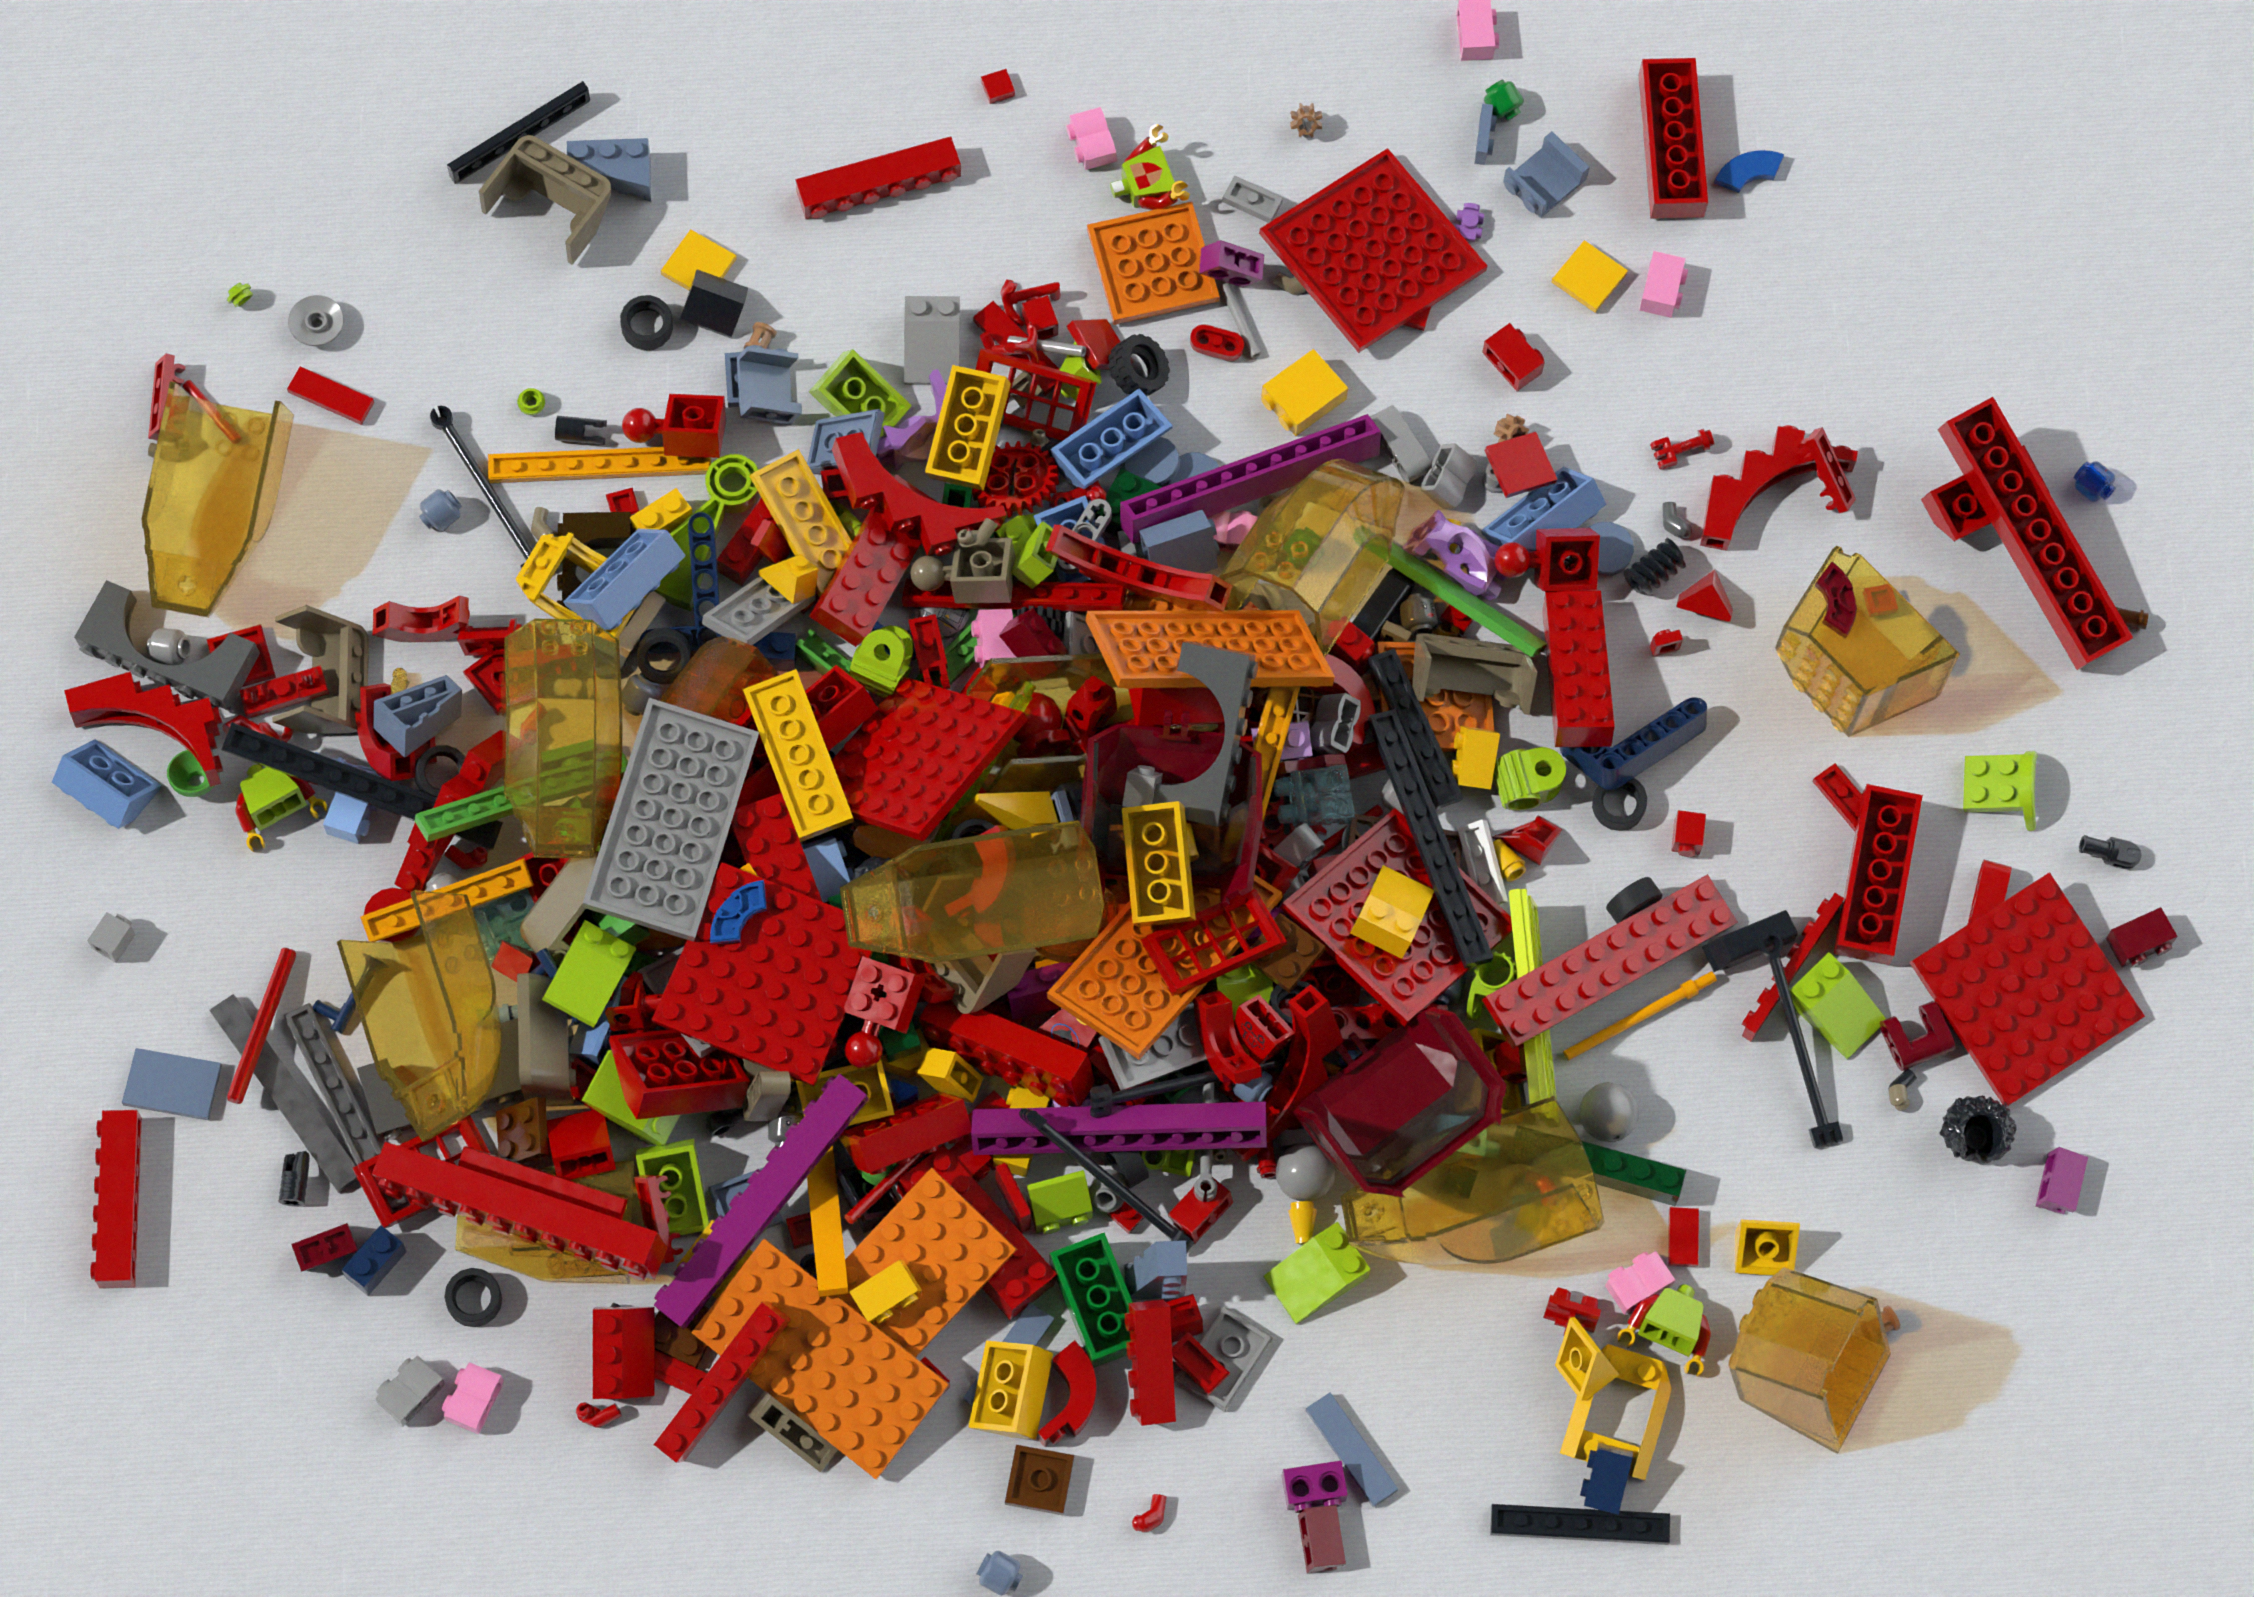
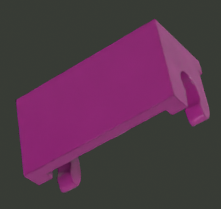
[2035,1147,2088,1214]

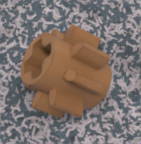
[1290,103,1323,137]
[1494,414,1529,443]

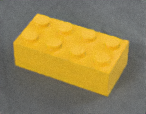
[925,365,1011,491]
[1122,801,1196,927]

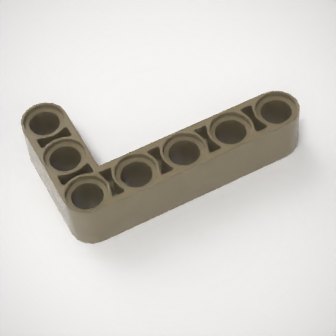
[737,1057,791,1121]

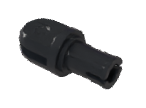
[2079,835,2142,869]

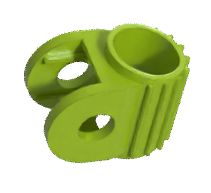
[849,625,914,699]
[1493,747,1566,811]
[1467,951,1517,1021]

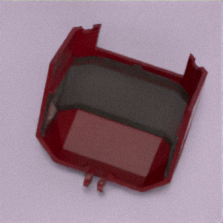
[1078,709,1263,910]
[1293,1007,1507,1198]

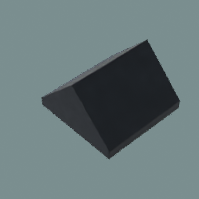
[679,269,748,338]
[836,1167,899,1233]

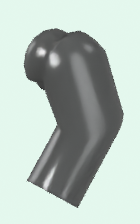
[1662,502,1692,538]

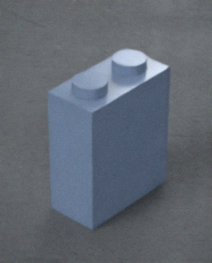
[1139,510,1220,573]

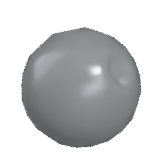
[1580,1082,1639,1142]
[1276,1143,1336,1201]

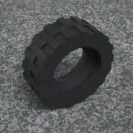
[1108,334,1170,396]

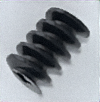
[1624,537,1686,595]

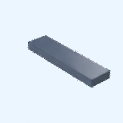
[963,1302,1054,1406]
[1305,1392,1398,1507]

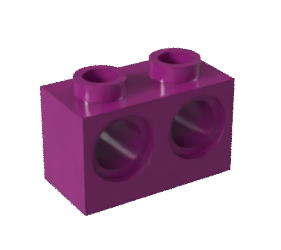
[1199,240,1264,288]
[1281,1460,1348,1513]

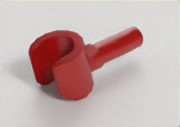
[1063,716,1089,757]

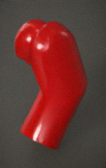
[576,1402,622,1428]

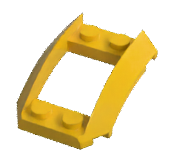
[516,532,647,645]
[1560,1344,1672,1480]

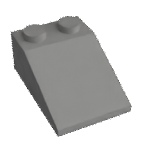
[904,296,960,385]

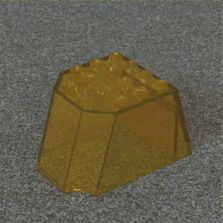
[1775,546,1960,737]
[1728,1267,1891,1454]

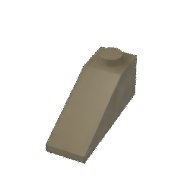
[746,1390,838,1472]

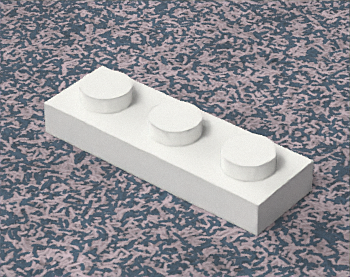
[1457,820,1508,905]

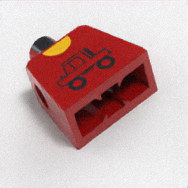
[1234,994,1295,1065]

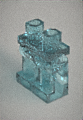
[1273,764,1355,828]
[462,888,535,963]

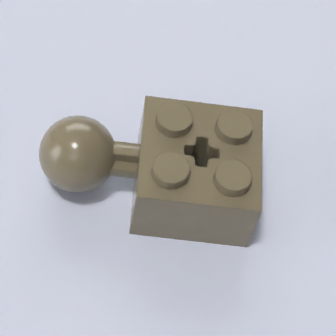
[910,538,1016,603]

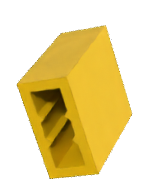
[1261,349,1348,436]

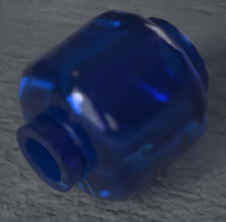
[2073,461,2116,502]

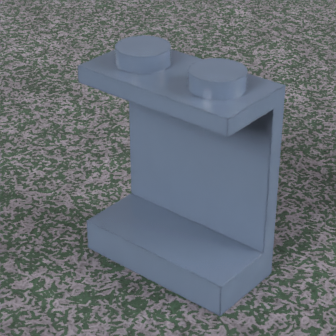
[1503,131,1590,218]
[737,345,802,425]

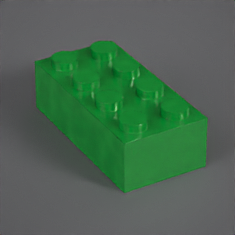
[1049,1232,1133,1368]

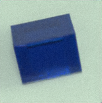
[890,1079,920,1109]

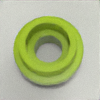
[227,282,253,307]
[517,388,545,415]

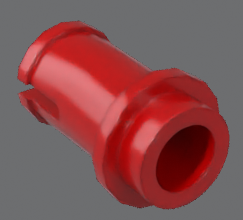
[1256,1141,1277,1179]

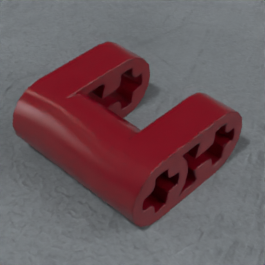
[1880,1001,1955,1071]

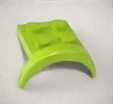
[1963,751,2038,831]

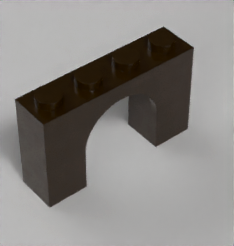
[557,512,632,627]

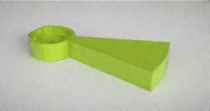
[654,454,760,612]

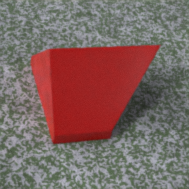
[1676,569,1733,622]
[1492,815,1562,865]

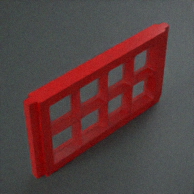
[975,348,1097,441]
[1141,889,1287,996]
[352,1113,490,1228]

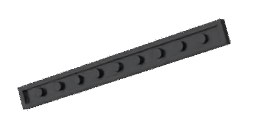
[1367,709,1494,969]
[221,722,503,850]

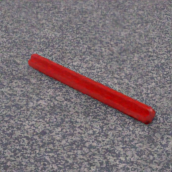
[227,947,296,1104]

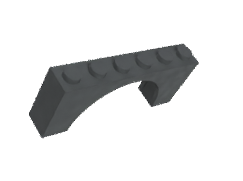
[74,580,260,711]
[1152,641,1258,827]
[357,1018,523,1140]

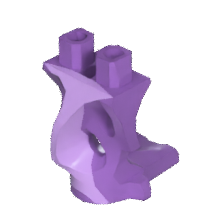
[876,369,947,470]
[1401,510,1507,601]

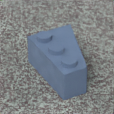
[567,138,651,201]
[374,675,462,757]
[1124,1241,1187,1302]

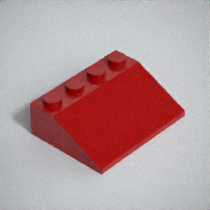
[609,1030,750,1120]

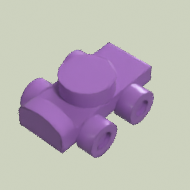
[1455,203,1484,242]

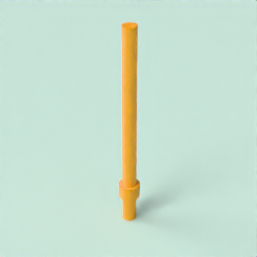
[1563,971,1717,1061]

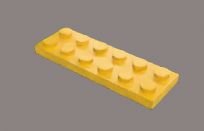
[749,449,852,598]
[743,669,855,842]

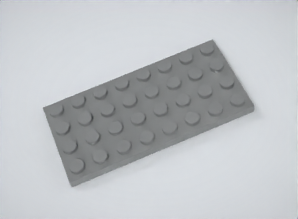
[582,698,759,942]

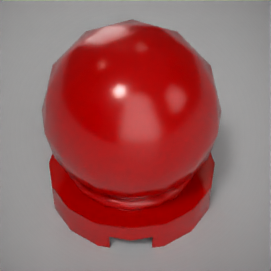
[1011,692,1072,764]

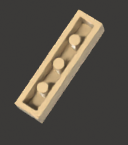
[612,591,666,658]

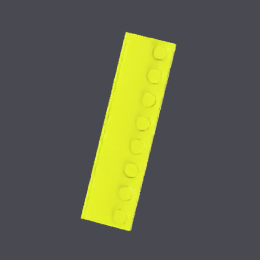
[1509,889,1559,1126]

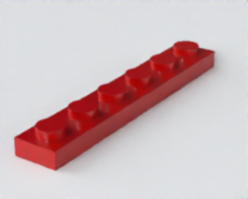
[1741,893,1845,1042]

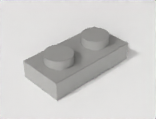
[1222,175,1283,223]

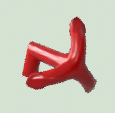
[1000,279,1061,326]
[980,322,1039,375]
[222,714,294,766]

